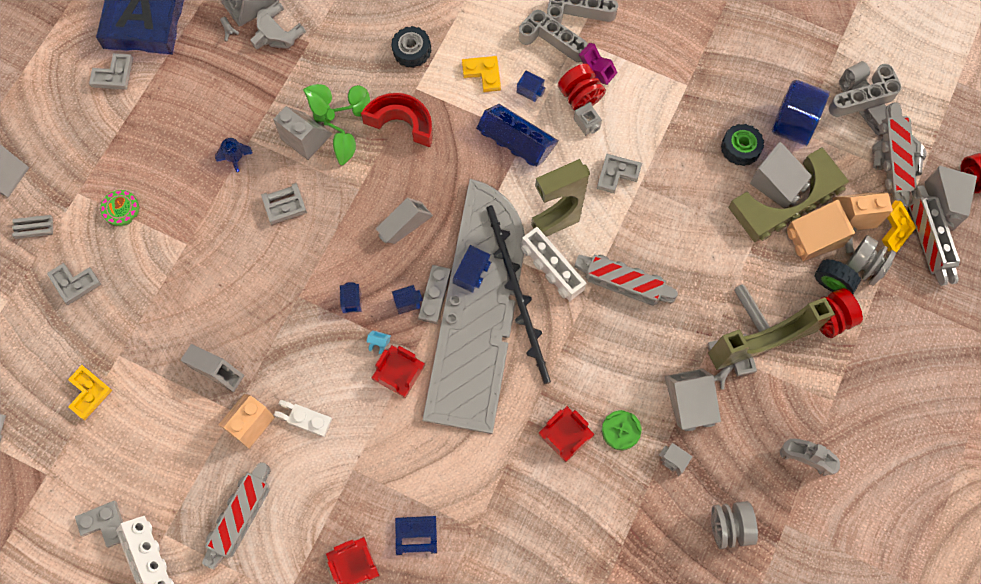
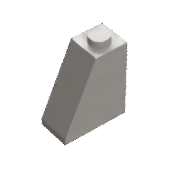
[376,197,433,244]
[180,344,244,392]

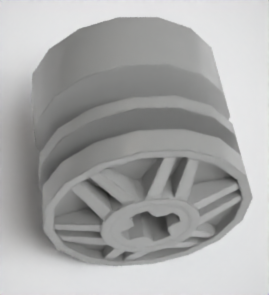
[846,235,896,286]
[711,501,758,549]

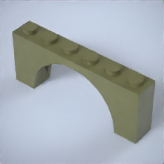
[728,147,849,243]
[531,159,590,237]
[708,297,835,370]

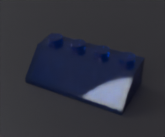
[476,103,559,167]

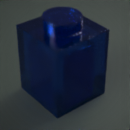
[517,70,546,102]
[340,282,362,313]
[392,285,423,315]

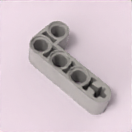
[547,0,618,23]
[519,10,588,62]
[839,61,886,135]
[828,64,901,117]

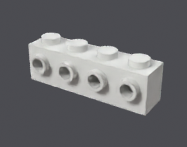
[521,227,587,302]
[116,516,174,584]

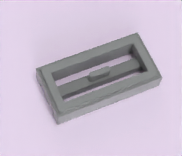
[12,215,53,239]

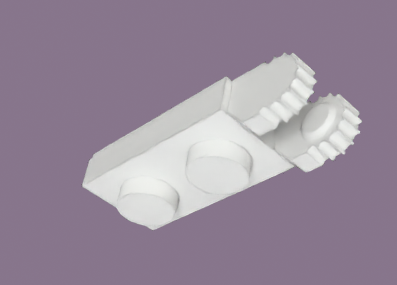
[273,400,332,437]

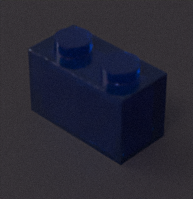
[453,245,492,293]

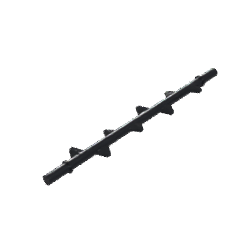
[486,205,551,385]

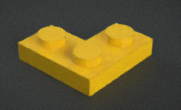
[462,56,501,92]
[882,200,916,253]
[68,365,112,420]

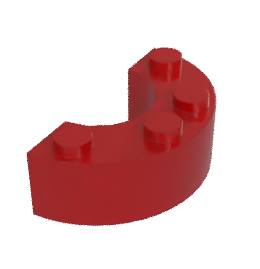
[361,93,433,147]

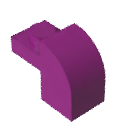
[579,42,618,85]

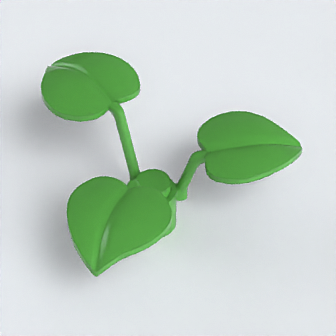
[303,84,370,166]

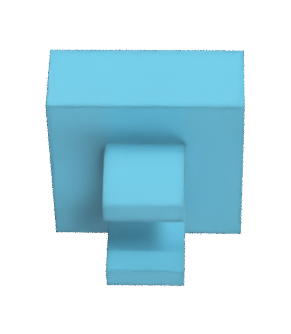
[366,330,391,354]

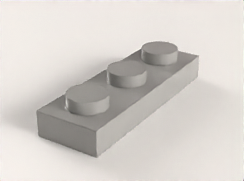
[418,265,451,324]

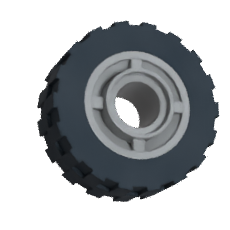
[391,26,432,68]

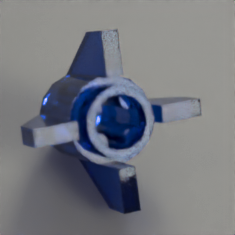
[215,136,253,172]

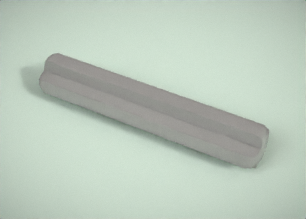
[735,284,770,332]

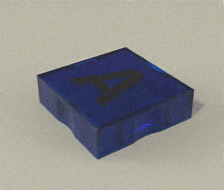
[96,0,184,55]

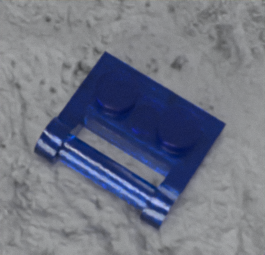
[395,516,437,555]

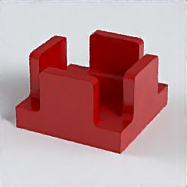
[371,345,425,398]
[538,406,595,463]
[326,537,380,584]

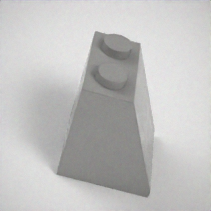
[221,0,279,26]
[273,106,332,160]
[750,142,812,209]
[0,144,29,198]
[925,165,977,231]
[665,369,721,431]

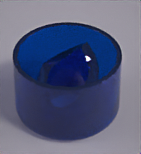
[771,80,830,147]

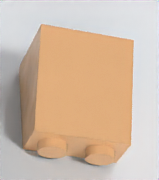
[833,193,893,230]
[787,200,855,261]
[218,394,275,449]

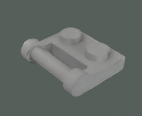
[261,183,307,225]

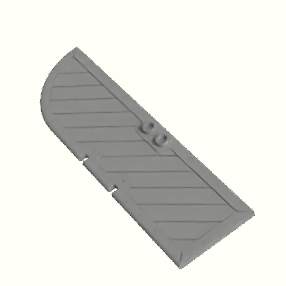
[422,179,525,434]

